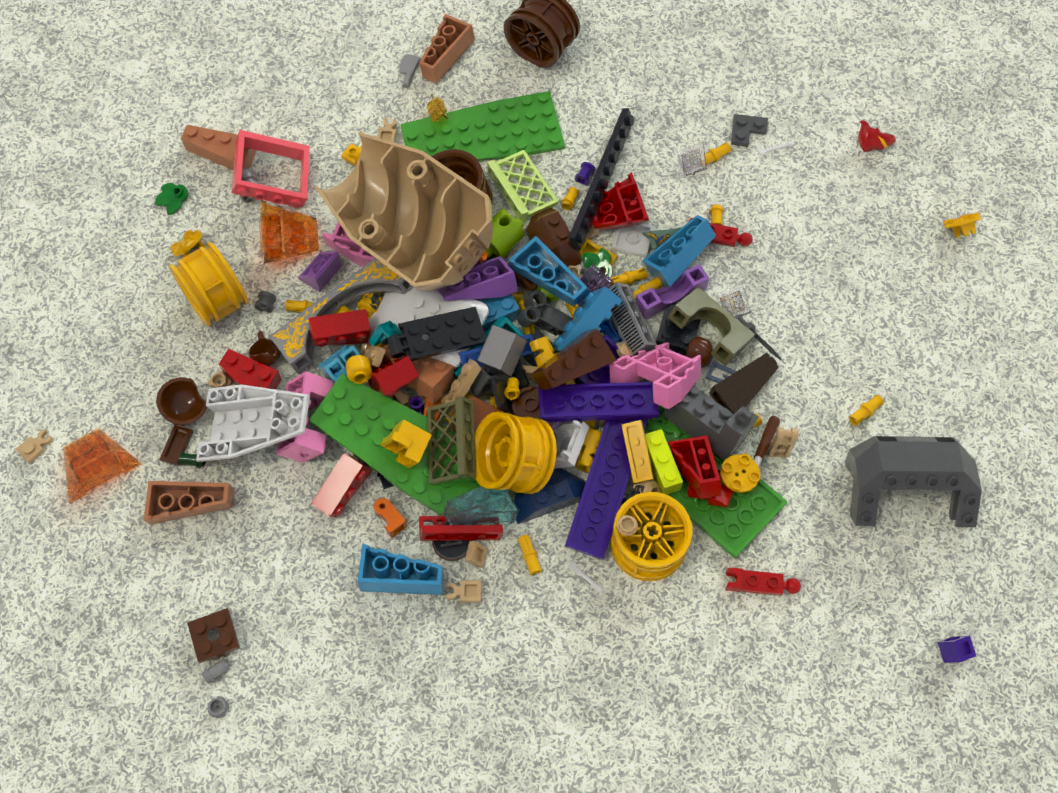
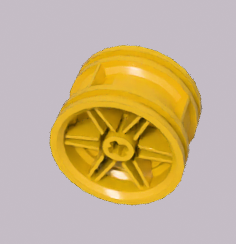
[168,242,249,327]
[475,412,557,494]
[610,492,692,581]

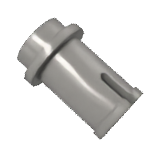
[201,658,230,684]

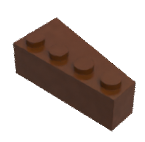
[531,328,617,390]

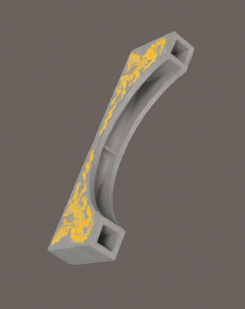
[269,258,414,374]

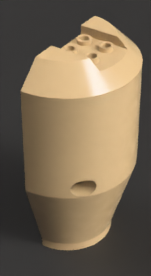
[313,131,493,292]

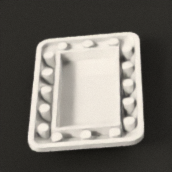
[369,288,489,369]

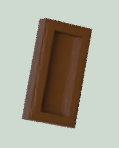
[159,425,194,466]

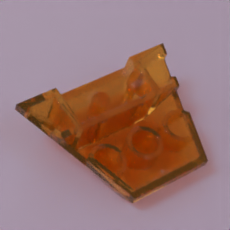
[259,200,319,263]
[63,428,142,504]

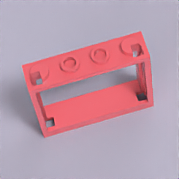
[231,130,310,207]

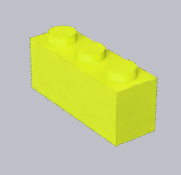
[645,429,683,495]

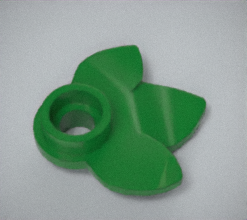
[155,183,188,215]
[580,248,613,281]

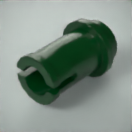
[179,453,206,468]

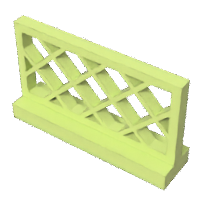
[487,150,559,223]

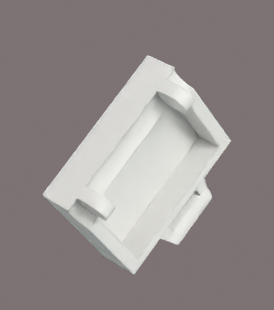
[554,420,589,469]

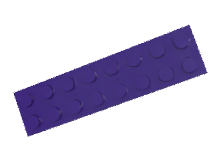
[564,419,648,560]

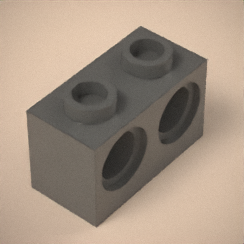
[470,365,512,396]

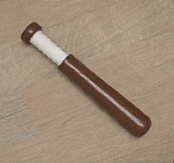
[754,416,780,467]

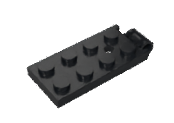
[387,306,486,361]

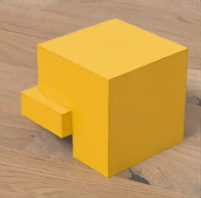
[380,420,432,468]

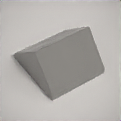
[477,325,527,376]

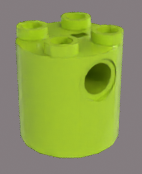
[484,209,525,260]

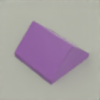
[298,251,342,292]

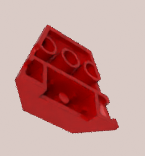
[592,172,650,229]

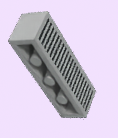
[609,282,657,357]

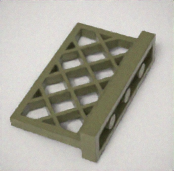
[427,396,476,485]

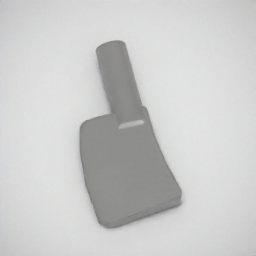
[399,54,421,88]

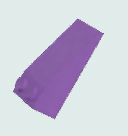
[437,256,518,301]

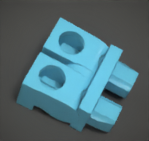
[317,345,360,383]

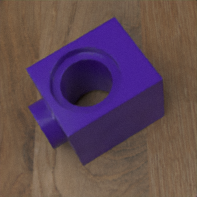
[937,635,976,663]

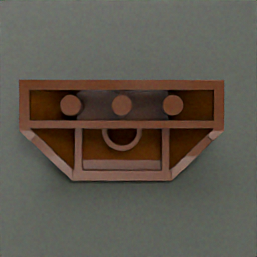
[526,208,581,267]

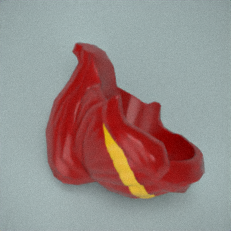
[858,120,896,152]

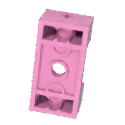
[276,371,333,462]

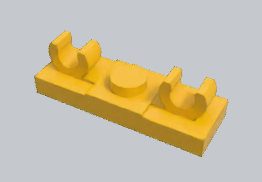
[621,420,654,483]

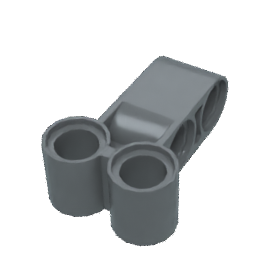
[517,290,573,336]

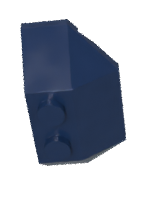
[511,468,585,524]

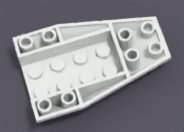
[196,385,310,462]

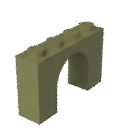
[668,287,756,366]

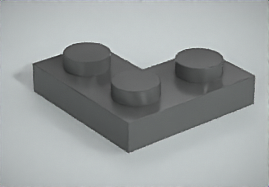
[731,114,768,147]

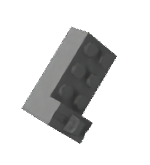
[663,386,759,461]

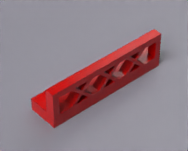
[418,516,503,541]

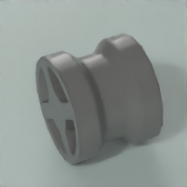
[255,291,277,313]

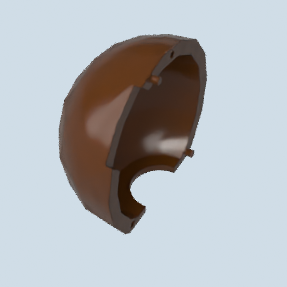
[156,377,207,426]

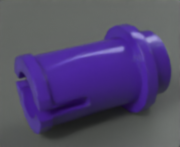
[410,397,425,415]

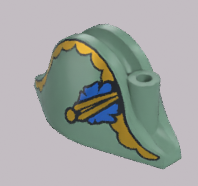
[642,227,682,249]

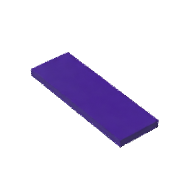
[538,382,659,422]

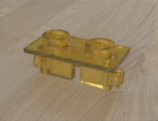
[427,94,448,122]

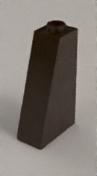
[709,353,779,414]

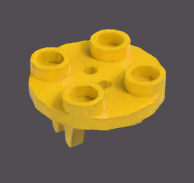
[943,212,981,237]
[170,229,206,258]
[720,454,761,493]

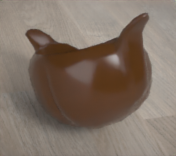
[249,331,281,366]
[686,335,713,368]

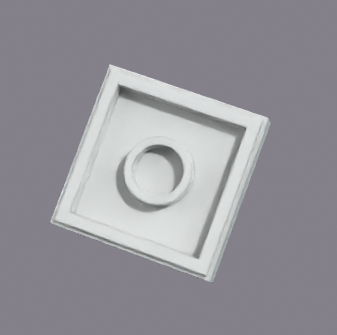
[611,223,654,258]

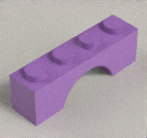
[636,264,709,319]

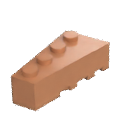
[419,14,475,83]
[181,125,257,171]
[381,343,454,405]
[144,481,234,525]

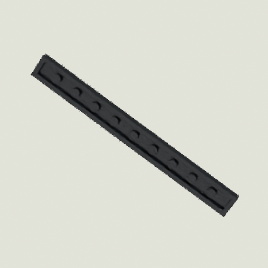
[568,108,634,250]

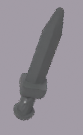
[734,314,782,360]

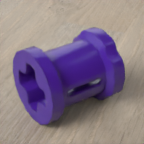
[575,162,596,186]

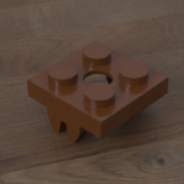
[187,608,241,663]

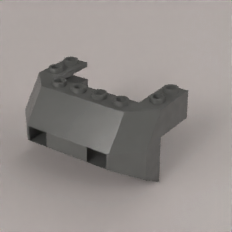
[845,436,982,527]

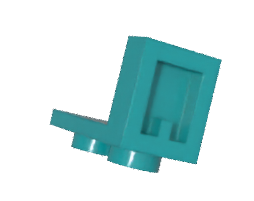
[369,321,401,346]

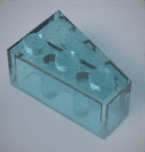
[443,486,519,525]

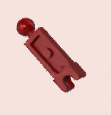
[689,218,753,247]
[725,567,801,596]

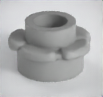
[208,697,229,718]

